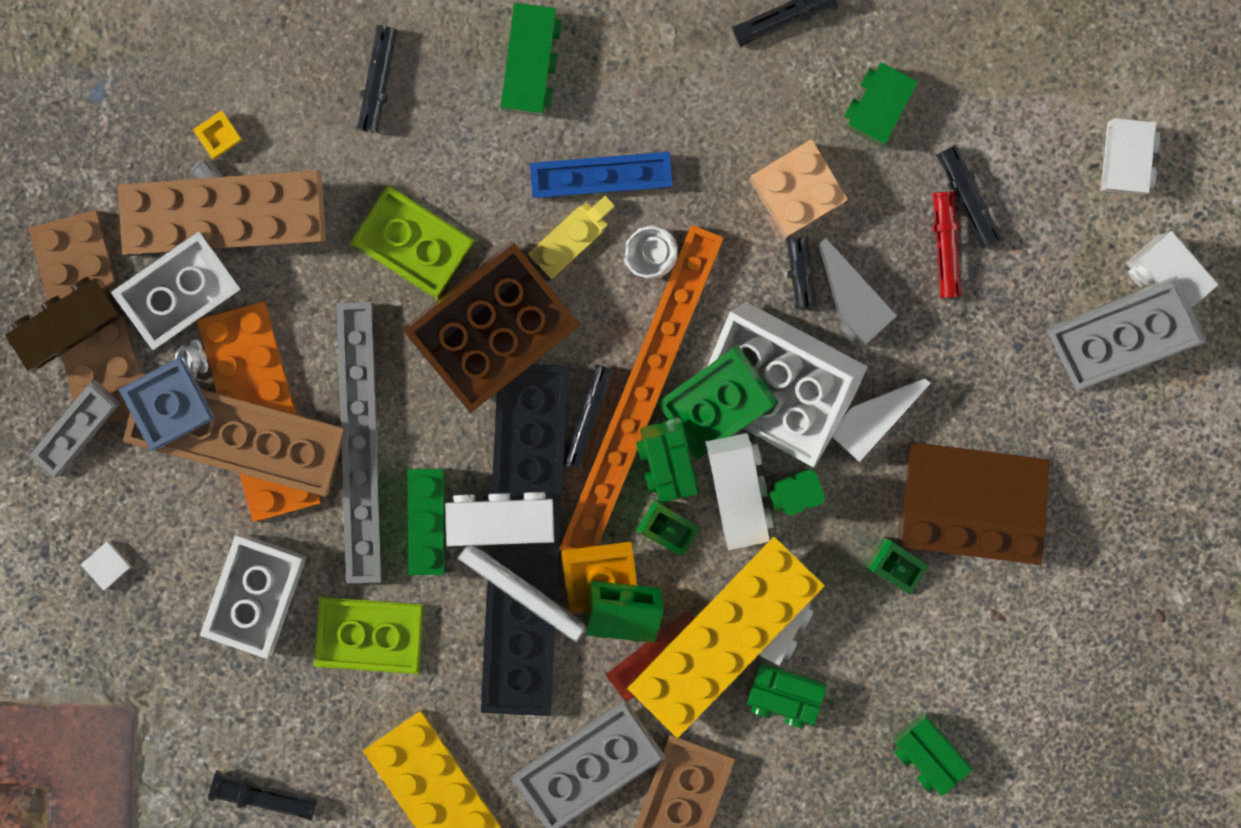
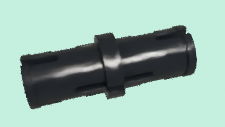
[786,236,817,309]

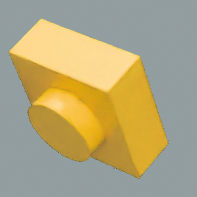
[193,110,243,160]

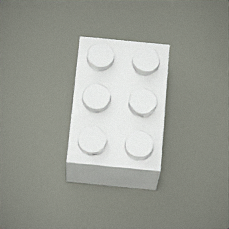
[200,533,307,659]

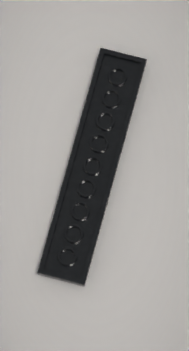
[481,364,568,716]

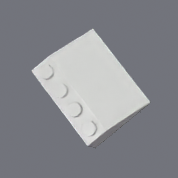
[708,302,868,467]

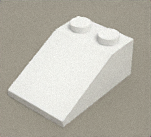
[111,232,240,350]

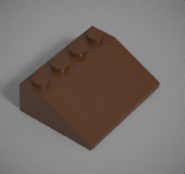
[403,241,581,414]
[897,442,1049,565]

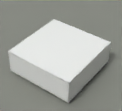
[81,541,132,591]

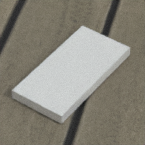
[458,545,585,641]

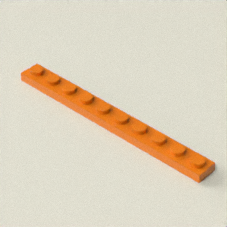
[559,224,724,551]

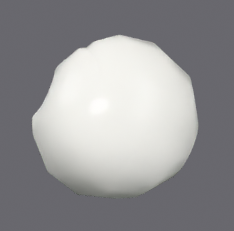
[624,225,678,279]

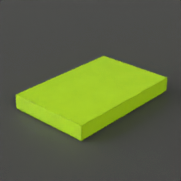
[350,184,476,300]
[314,596,424,674]

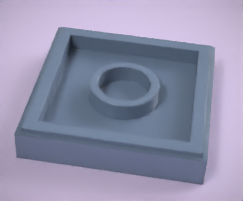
[119,356,216,452]

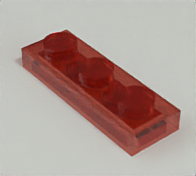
[605,609,695,701]

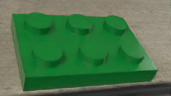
[657,345,779,460]

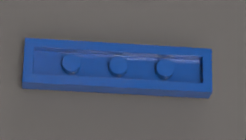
[530,152,673,199]

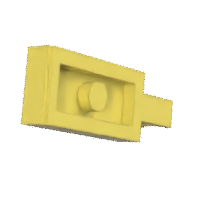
[528,196,615,280]

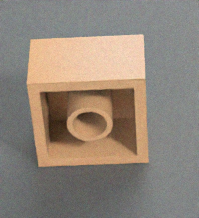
[749,139,848,239]

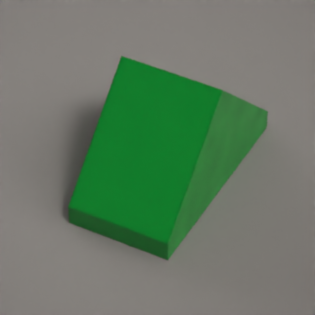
[636,499,700,557]
[864,537,929,595]

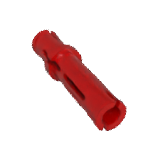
[932,191,963,298]

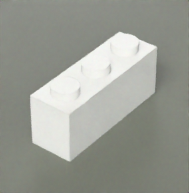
[706,433,774,550]
[445,492,554,546]

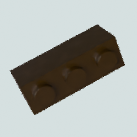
[5,277,124,372]

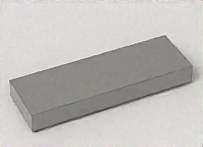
[30,380,121,479]

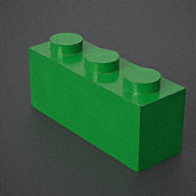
[500,3,562,117]
[408,468,447,575]

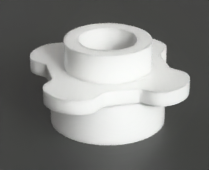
[175,340,208,378]

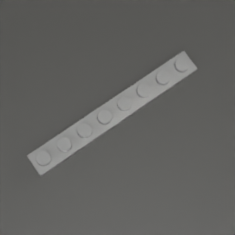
[336,302,382,584]

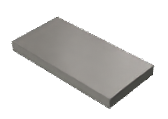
[1046,276,1206,392]
[511,699,666,828]

